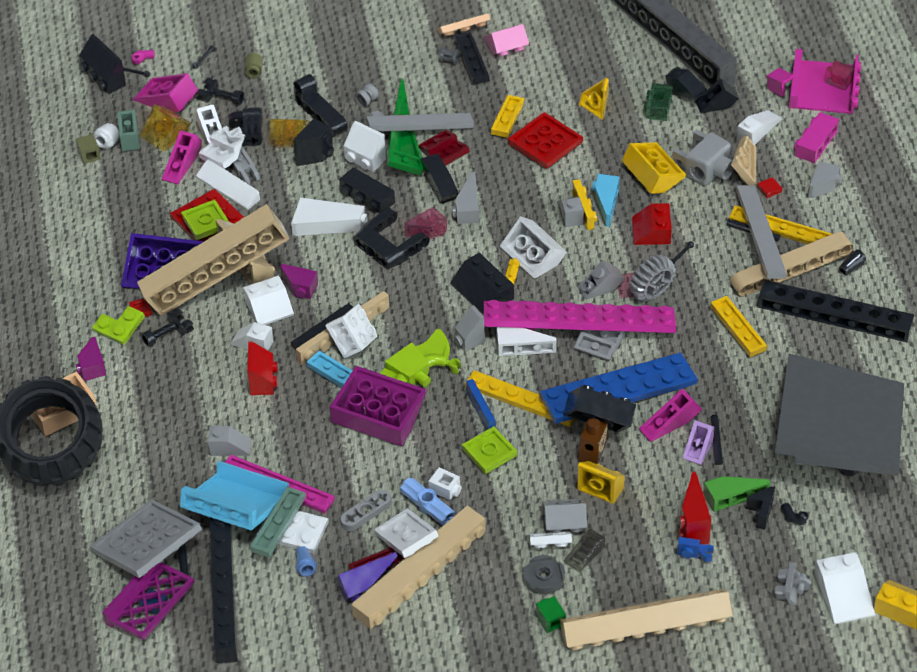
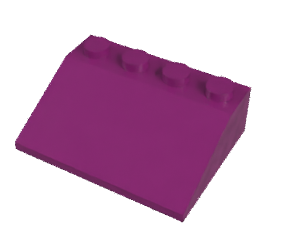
[330,366,427,446]

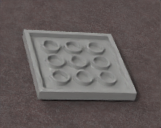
[90,500,202,578]

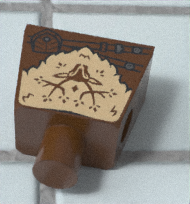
[578,418,608,464]

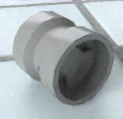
[354,83,379,108]

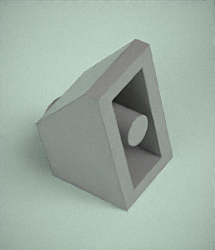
[808,161,842,198]
[557,197,584,228]
[454,305,485,352]
[208,426,251,456]

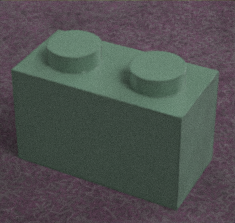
[117,110,140,151]

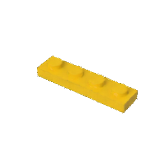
[710,296,767,357]

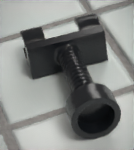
[195,78,244,105]
[141,308,194,347]

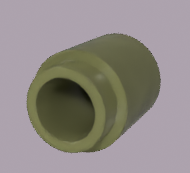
[244,53,263,78]

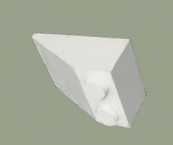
[814,552,875,624]

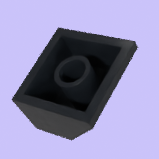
[293,118,334,166]

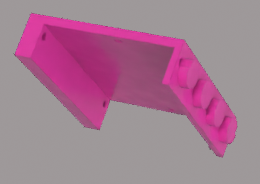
[789,49,861,114]

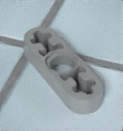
[341,490,391,531]

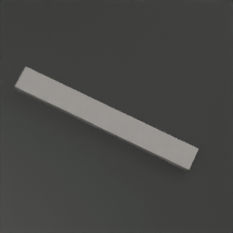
[736,185,786,279]

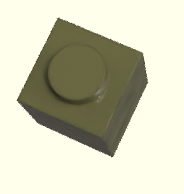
[76,134,101,164]

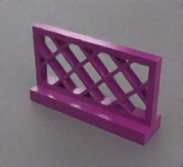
[102,562,195,641]

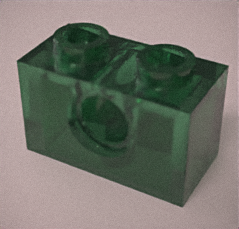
[643,83,673,121]

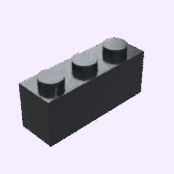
[339,167,395,214]

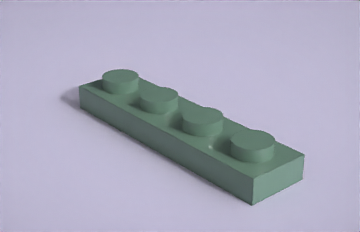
[250,486,306,558]

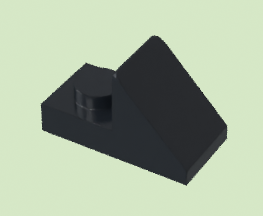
[746,486,775,530]

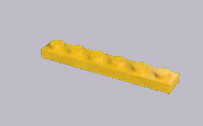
[465,370,575,427]

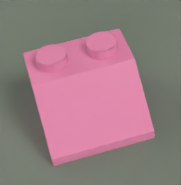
[483,24,529,57]

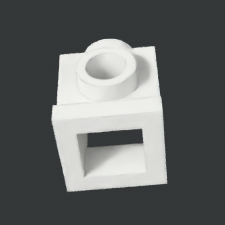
[429,467,462,500]

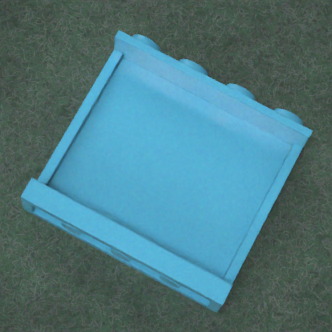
[180,461,289,530]

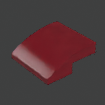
[418,129,470,165]

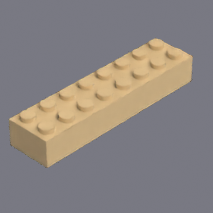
[137,204,290,316]

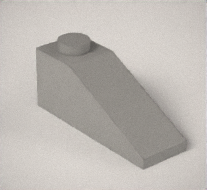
[452,172,479,224]

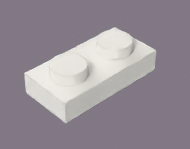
[529,531,572,548]

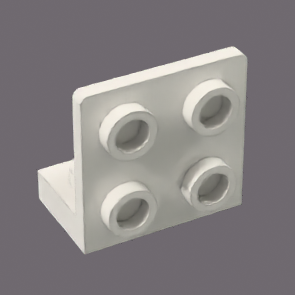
[325,304,377,358]

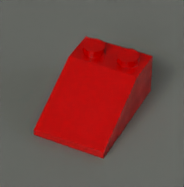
[678,471,712,545]

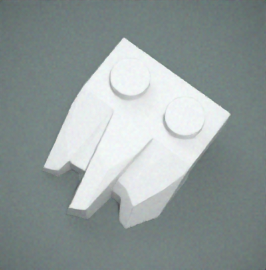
[198,126,245,169]

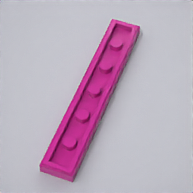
[225,455,335,514]

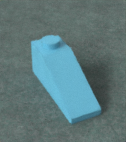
[592,174,620,227]

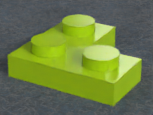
[92,306,145,345]

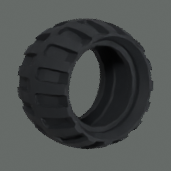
[0,376,102,487]

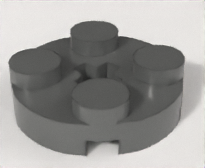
[523,555,565,594]

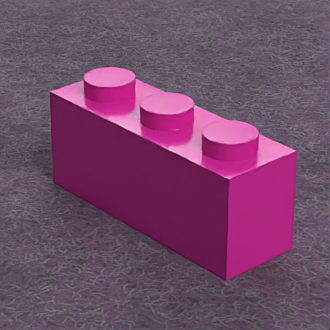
[794,112,839,164]

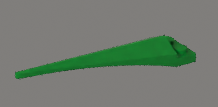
[386,78,423,176]

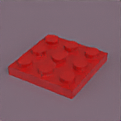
[508,112,583,169]
[169,189,244,242]

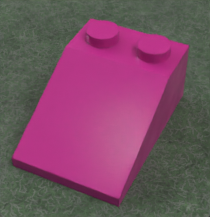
[133,73,198,113]

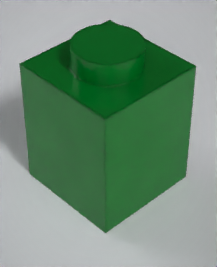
[536,596,566,633]

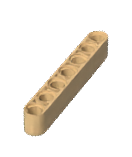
[730,232,854,297]

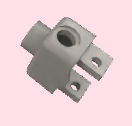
[672,129,734,186]

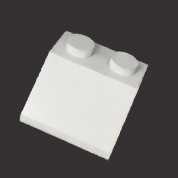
[344,121,386,172]
[243,276,294,325]

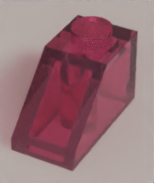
[404,207,447,239]

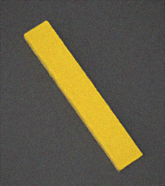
[729,205,832,244]

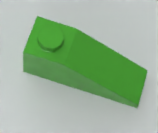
[704,476,770,512]

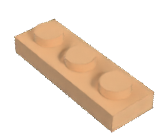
[437,13,490,36]

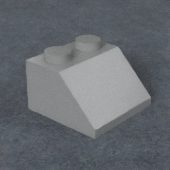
[543,498,587,533]

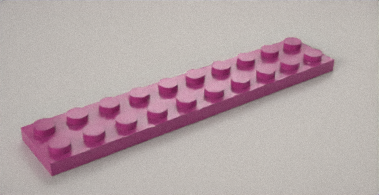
[484,300,676,333]

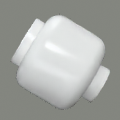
[94,123,120,149]

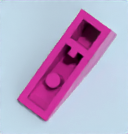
[162,130,203,184]
[639,388,702,442]

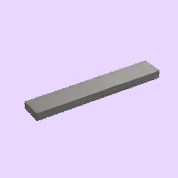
[366,113,474,131]

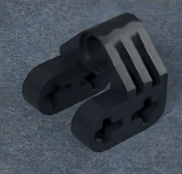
[228,107,263,146]

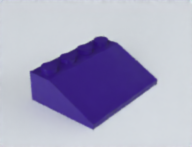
[121,233,203,289]

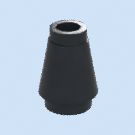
[839,249,866,276]

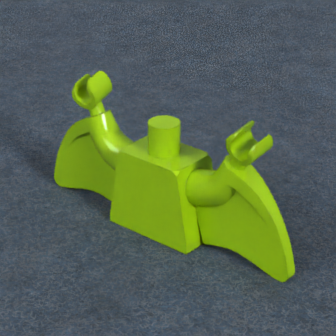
[380,329,461,387]

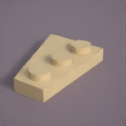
[731,136,756,185]

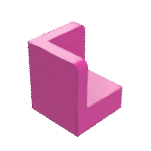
[766,68,793,97]

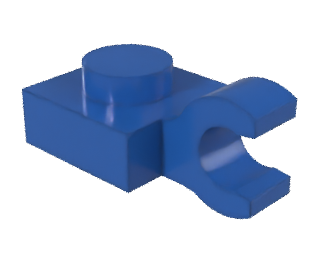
[677,537,714,562]

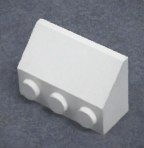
[500,216,567,278]

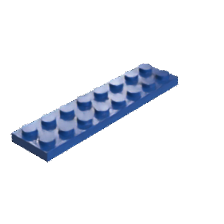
[539,352,698,424]

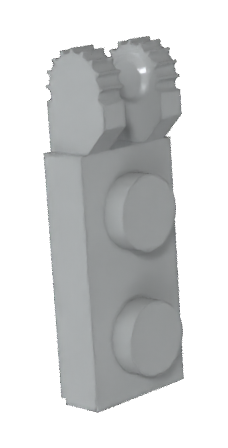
[231,147,260,184]

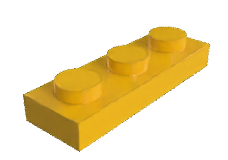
[491,95,524,138]
[572,179,597,230]

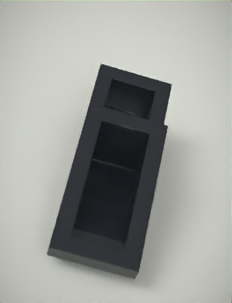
[420,154,459,203]

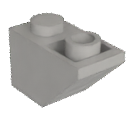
[578,260,624,300]

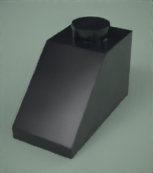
[665,67,707,100]
[696,79,739,113]

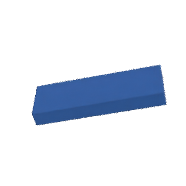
[466,379,496,430]

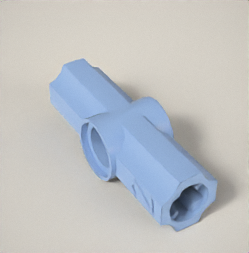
[400,478,455,526]

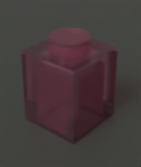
[825,60,854,91]

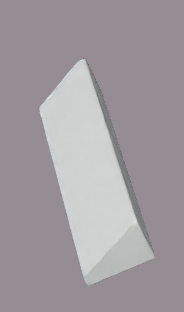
[196,159,260,210]

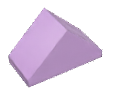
[683,420,714,464]

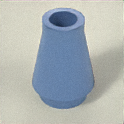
[296,546,317,576]

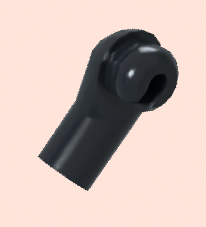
[781,503,809,525]

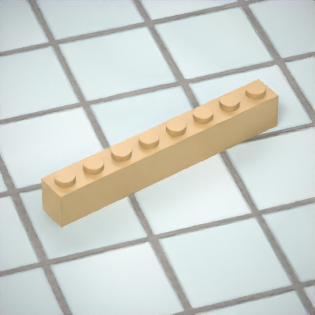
[352,505,486,630]
[560,589,733,650]

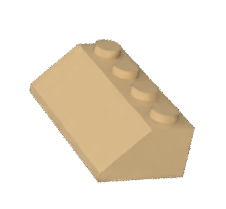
[216,219,276,285]

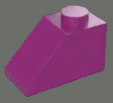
[281,264,318,299]
[75,337,106,381]

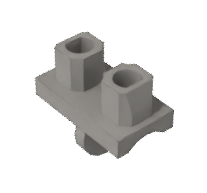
[775,562,811,605]

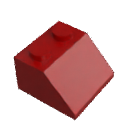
[632,203,672,245]
[247,341,278,396]

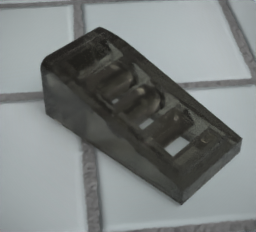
[564,528,605,573]

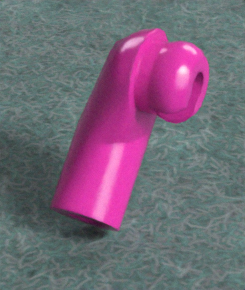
[131,50,155,64]

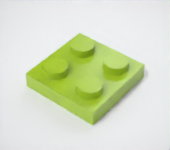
[181,200,229,240]
[462,426,518,474]

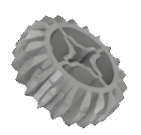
[629,254,676,302]

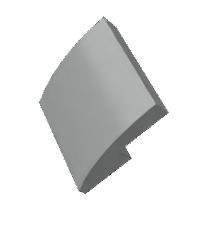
[574,330,625,361]

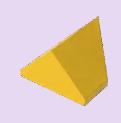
[579,78,609,120]

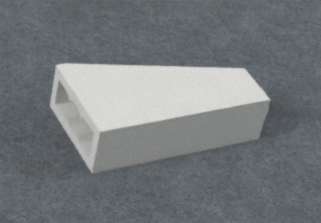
[291,198,368,236]

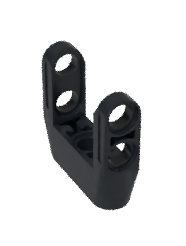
[353,208,430,269]

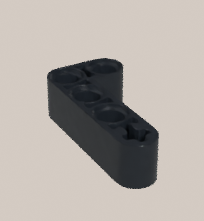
[293,74,348,136]

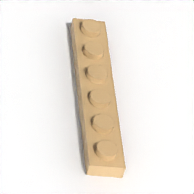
[296,291,389,365]

